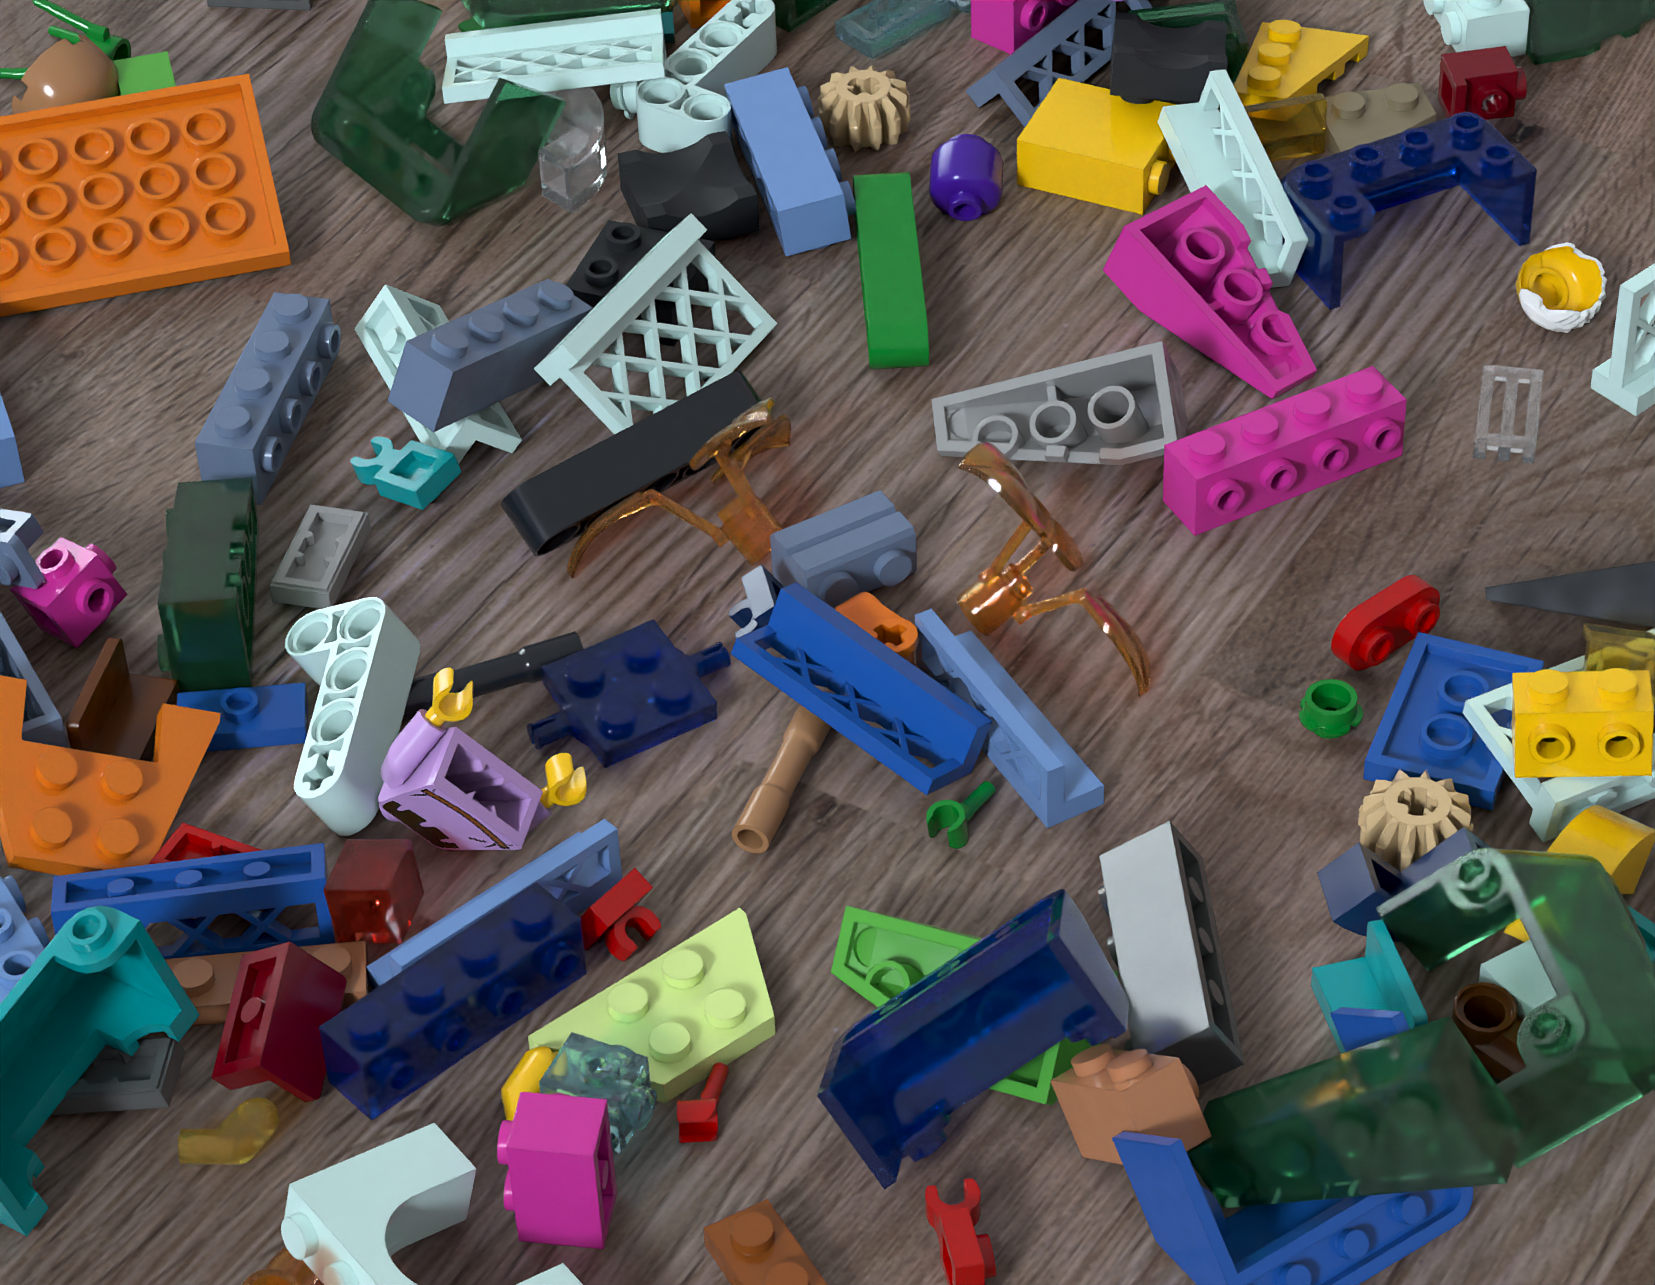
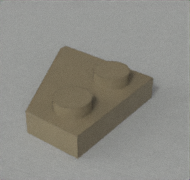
[1312,82,1437,179]

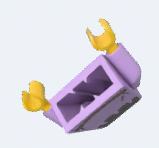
[378,668,587,850]

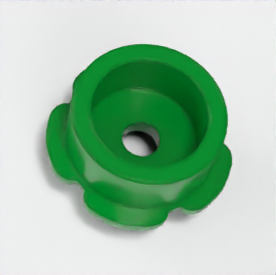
[1299,679,1363,739]

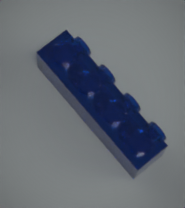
[319,882,587,1121]

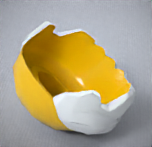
[1515,242,1607,333]

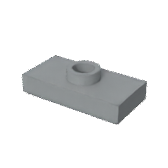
[269,504,371,609]

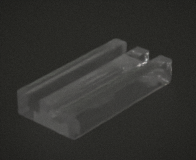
[1473,365,1544,464]

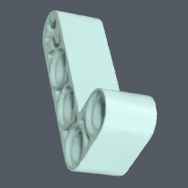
[636,0,777,153]
[285,597,420,836]

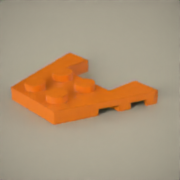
[0,675,220,875]

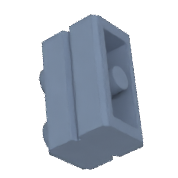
[770,490,917,608]

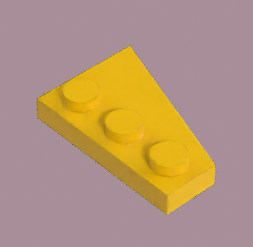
[1234,20,1369,119]

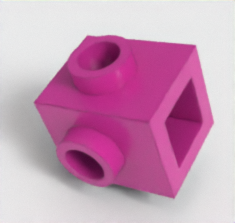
[10,537,127,648]

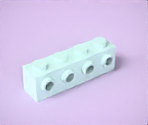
[1423,0,1530,57]

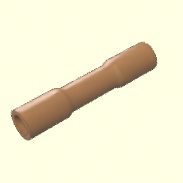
[732,704,831,854]

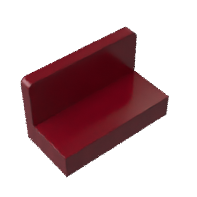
[211,942,347,1102]

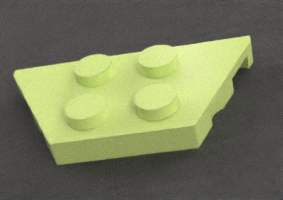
[528,908,776,1103]

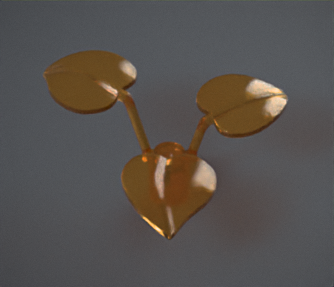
[567,397,791,578]
[956,442,1151,697]

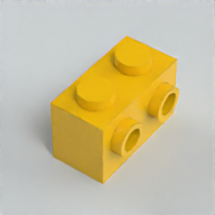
[1512,668,1654,778]

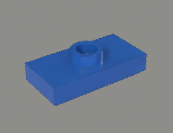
[177,682,308,752]

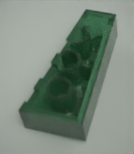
[157,477,259,693]

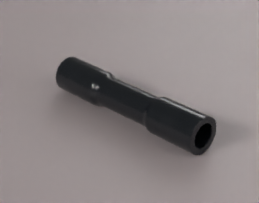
[402,631,586,722]

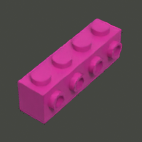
[1163,366,1407,536]

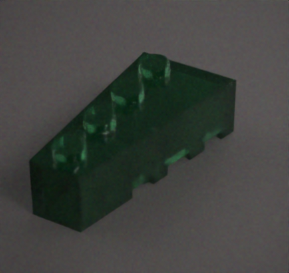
[1187,1016,1526,1208]

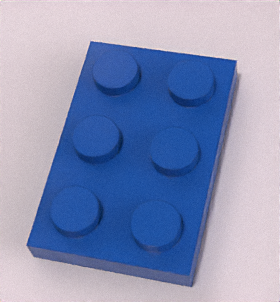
[1363,632,1544,810]

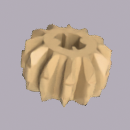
[818,65,911,152]
[1358,769,1474,872]

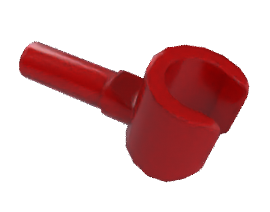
[677,1063,729,1143]

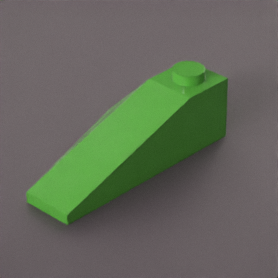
[831,906,1119,1105]

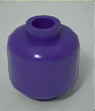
[929,134,1004,221]

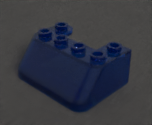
[1279,112,1537,310]

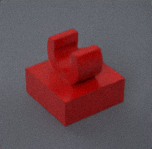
[568,868,661,962]

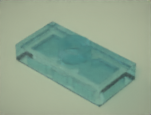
[835,0,951,59]

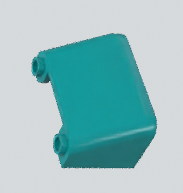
[0,905,200,1236]

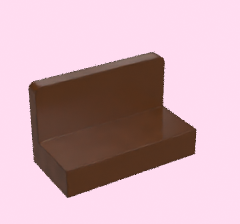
[66,637,180,762]

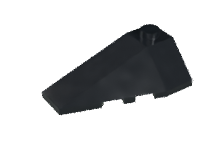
[1485,561,1655,628]

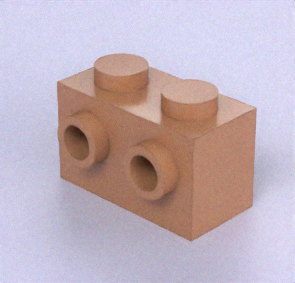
[1050,1044,1212,1165]

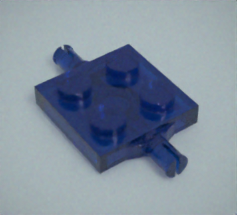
[527,619,731,768]

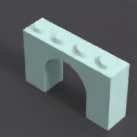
[281,1123,583,1285]

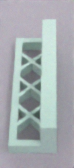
[1158,69,1308,288]
[354,284,522,464]

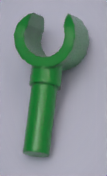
[926,781,995,849]

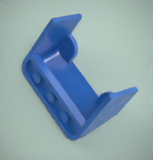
[1112,1007,1473,1285]

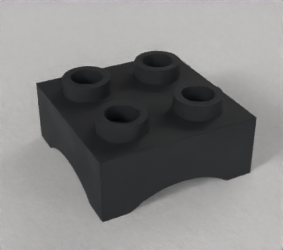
[1110,12,1228,105]
[618,130,759,241]
[565,220,716,347]

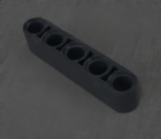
[501,371,776,557]

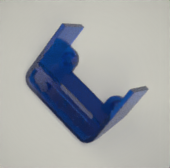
[817,889,1129,1190]

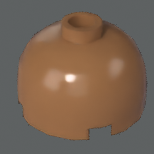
[11,35,121,114]

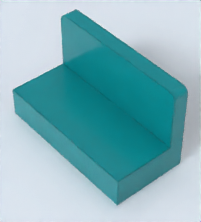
[1311,919,1428,1080]

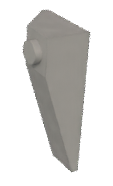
[931,341,1188,465]

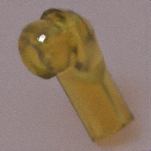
[178,1097,279,1164]

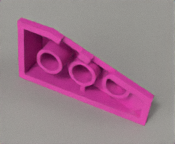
[1103,185,1317,399]

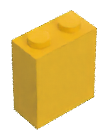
[1017,78,1176,215]

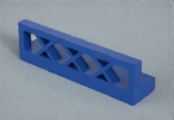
[731,582,992,795]
[51,843,336,959]

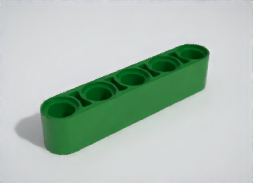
[853,172,929,370]

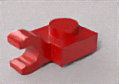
[925,1178,996,1285]

